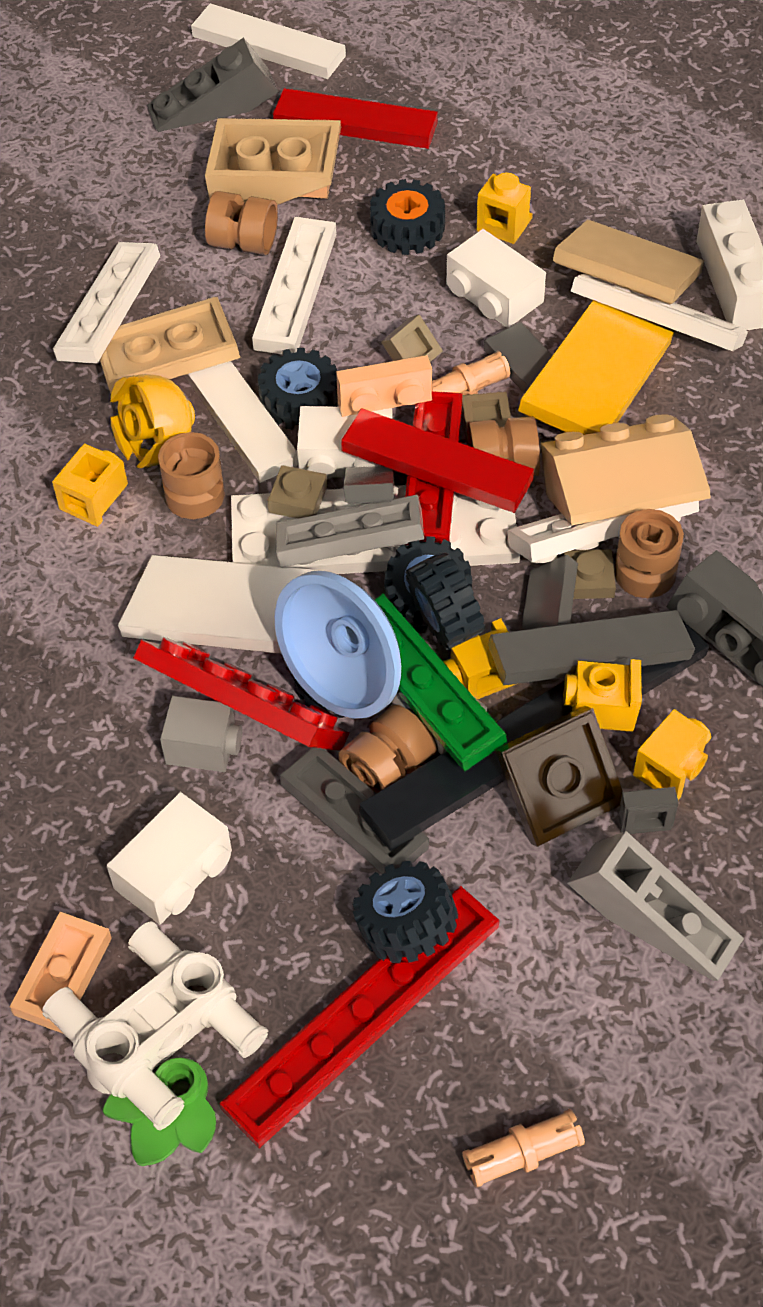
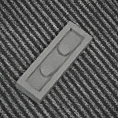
[276,495,424,568]

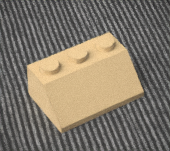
[541,415,711,525]

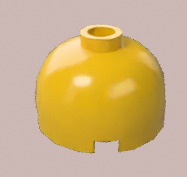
[110,374,195,468]

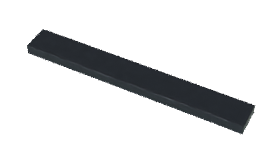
[359,621,709,851]

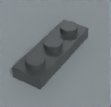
[280,747,429,874]

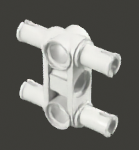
[42,921,268,1130]

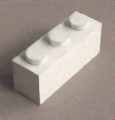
[696,199,763,330]

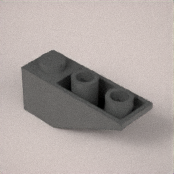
[147,37,278,132]
[666,550,763,686]

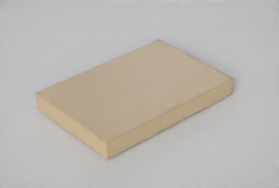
[553,219,705,304]
[100,297,240,393]

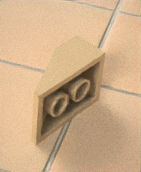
[205,118,341,205]

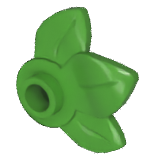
[103,1058,216,1166]

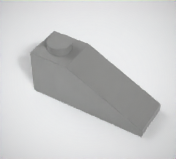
[567,831,744,981]

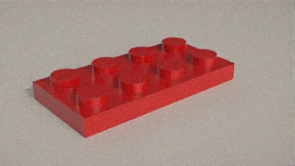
[133,637,350,751]

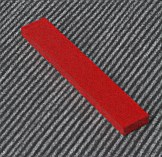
[219,886,500,1149]

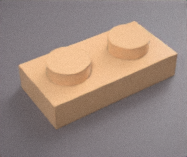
[336,355,432,417]
[10,912,112,1034]

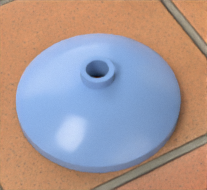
[275,571,401,718]

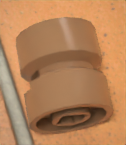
[205,191,278,255]
[467,416,540,476]
[158,432,225,519]
[614,509,684,598]
[339,705,437,793]

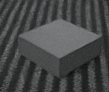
[618,787,678,834]

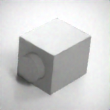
[160,696,242,772]

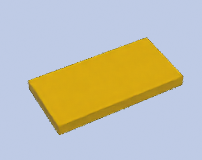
[518,300,674,435]

